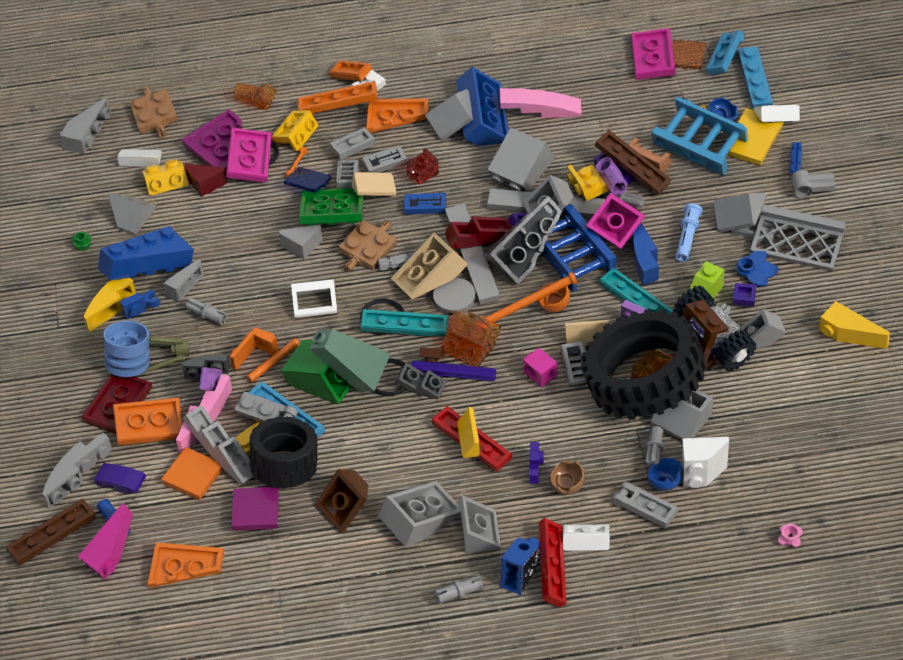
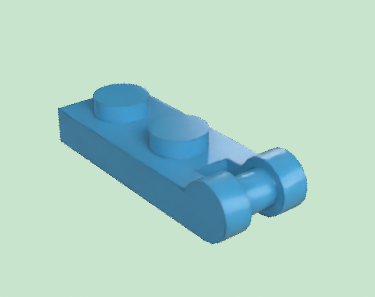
[706,30,744,75]

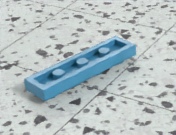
[738,46,773,110]
[248,381,325,438]

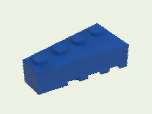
[98,226,194,280]

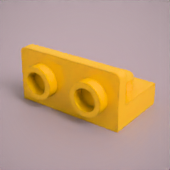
[272,110,318,151]
[567,164,609,201]

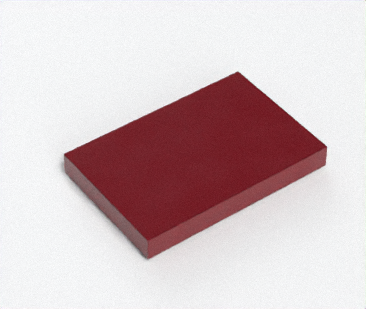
[81,374,152,434]

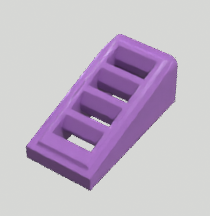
[199,367,222,391]

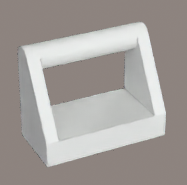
[291,279,337,318]

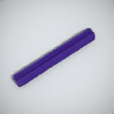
[411,360,497,381]

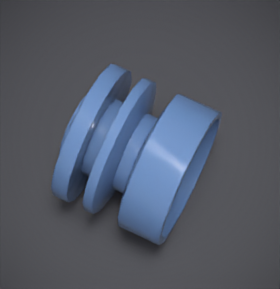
[103,321,150,377]

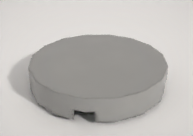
[433,278,475,315]

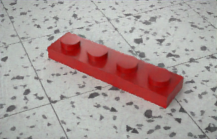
[432,406,512,472]
[539,518,567,608]

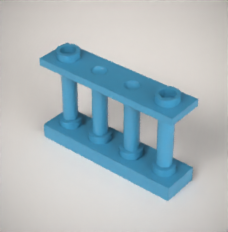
[651,97,748,175]

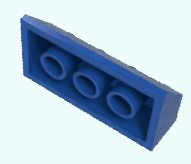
[456,67,509,146]

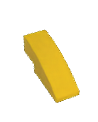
[83,278,136,332]

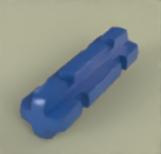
[789,142,802,176]

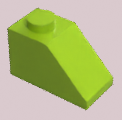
[690,261,725,298]

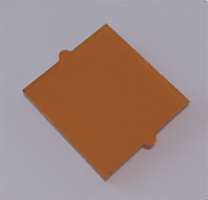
[672,39,706,70]

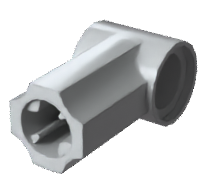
[791,170,835,198]

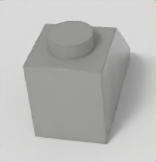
[733,309,786,348]

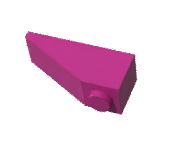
[78,503,133,579]

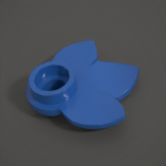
[736,251,779,286]

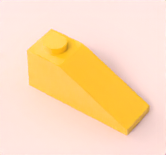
[819,301,890,349]

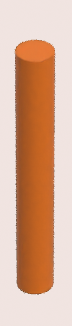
[246,338,300,383]

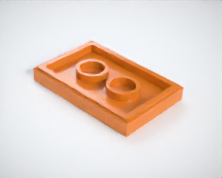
[113,398,183,445]

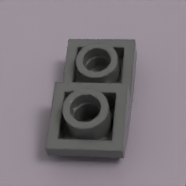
[182,354,230,380]
[395,363,446,399]

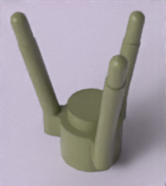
[143,337,190,373]

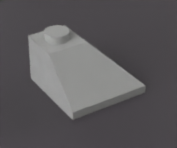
[523,175,574,213]

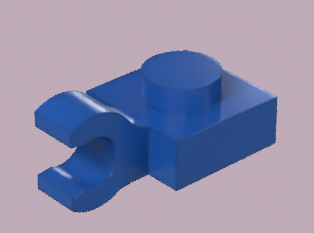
[120,290,160,320]

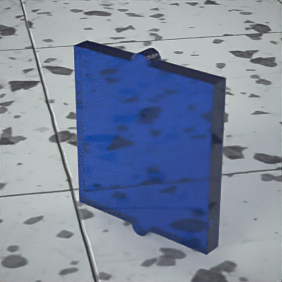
[284,167,331,193]

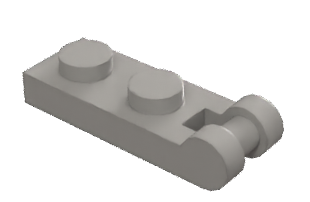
[234,391,298,422]
[611,482,678,528]

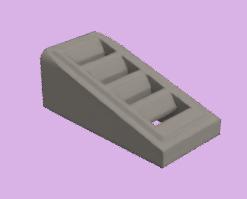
[336,159,359,189]
[163,260,204,302]
[560,341,587,386]

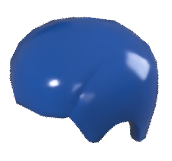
[707,98,739,122]
[647,457,683,491]

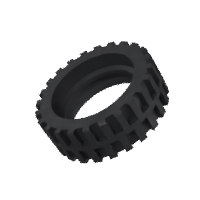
[581,309,706,420]

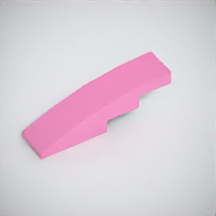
[500,88,581,118]
[176,374,232,453]

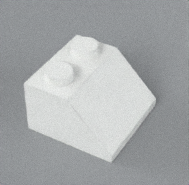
[682,437,729,488]

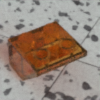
[441,310,502,367]

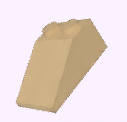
[391,233,468,299]

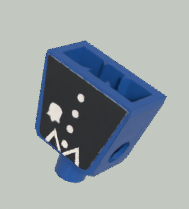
[500,537,540,595]

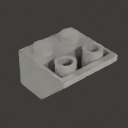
[651,390,713,441]

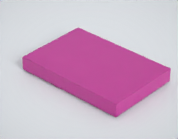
[631,28,676,80]
[226,128,272,183]

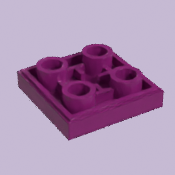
[231,487,279,531]

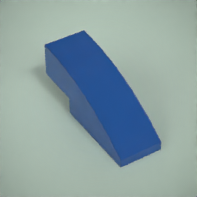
[633,223,659,285]

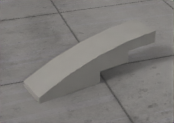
[182,405,254,485]

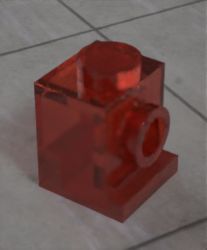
[406,148,439,185]

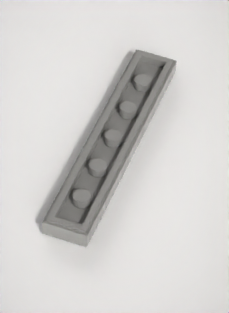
[487,188,606,218]
[445,204,500,305]

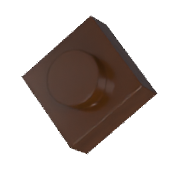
[419,347,446,362]

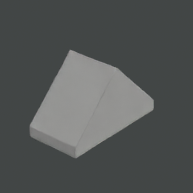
[279,224,323,259]

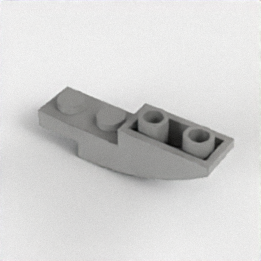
[42,433,112,509]

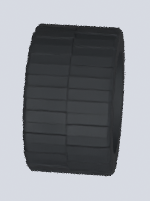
[250,416,317,488]

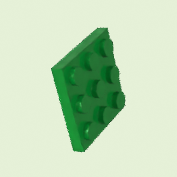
[299,188,364,226]

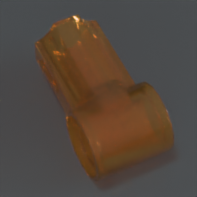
[234,83,277,110]

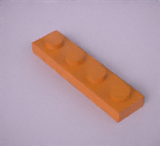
[298,81,378,114]

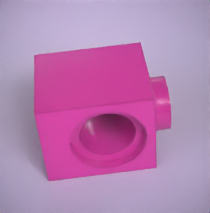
[523,348,558,388]

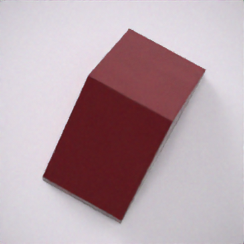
[184,163,227,197]

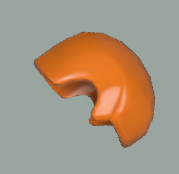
[538,283,570,313]

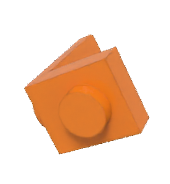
[230,327,278,370]

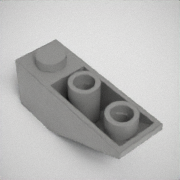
[60,98,110,154]

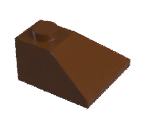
[315,469,368,533]

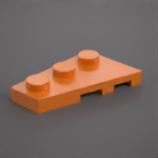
[367,99,429,133]
[147,542,225,588]

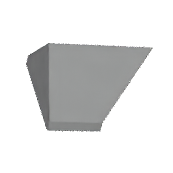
[108,192,157,236]

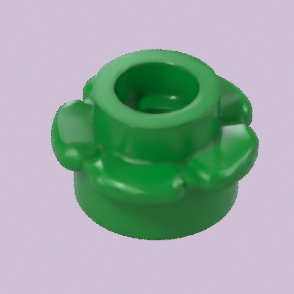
[71,232,92,251]

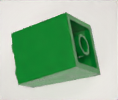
[281,340,352,404]

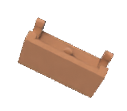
[629,138,672,173]

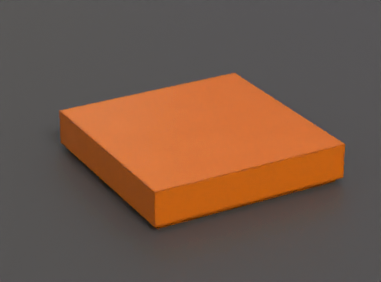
[161,447,223,500]

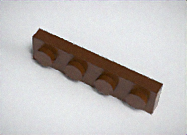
[595,130,672,196]
[6,499,96,566]

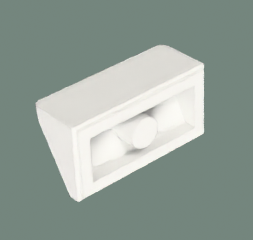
[754,105,800,122]
[117,149,162,167]
[563,524,610,551]

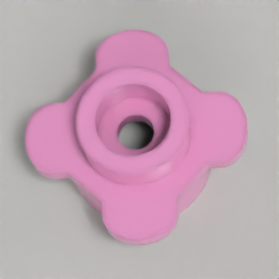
[778,524,803,547]

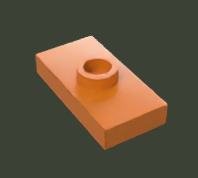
[329,60,372,81]

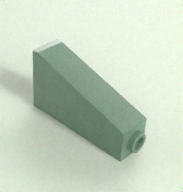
[309,329,390,392]

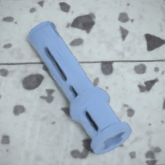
[675,203,703,262]

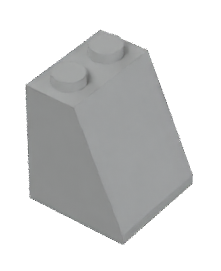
[488,127,555,192]

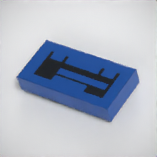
[404,193,446,214]

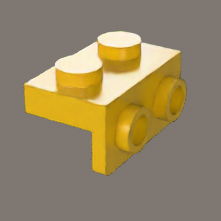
[142,159,189,195]

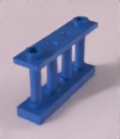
[541,204,616,292]

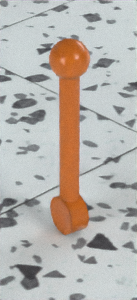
[285,147,308,178]

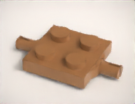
[129,86,178,138]
[339,220,397,272]

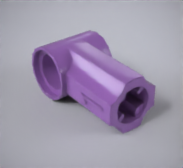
[596,157,628,195]

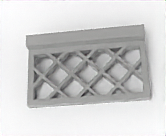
[750,204,846,271]

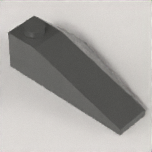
[483,196,562,285]

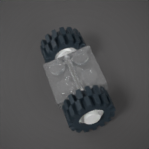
[673,285,757,371]

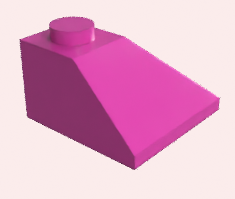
[586,193,645,250]

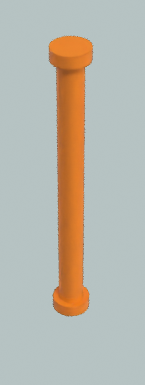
[480,272,578,329]

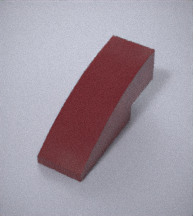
[445,216,512,249]

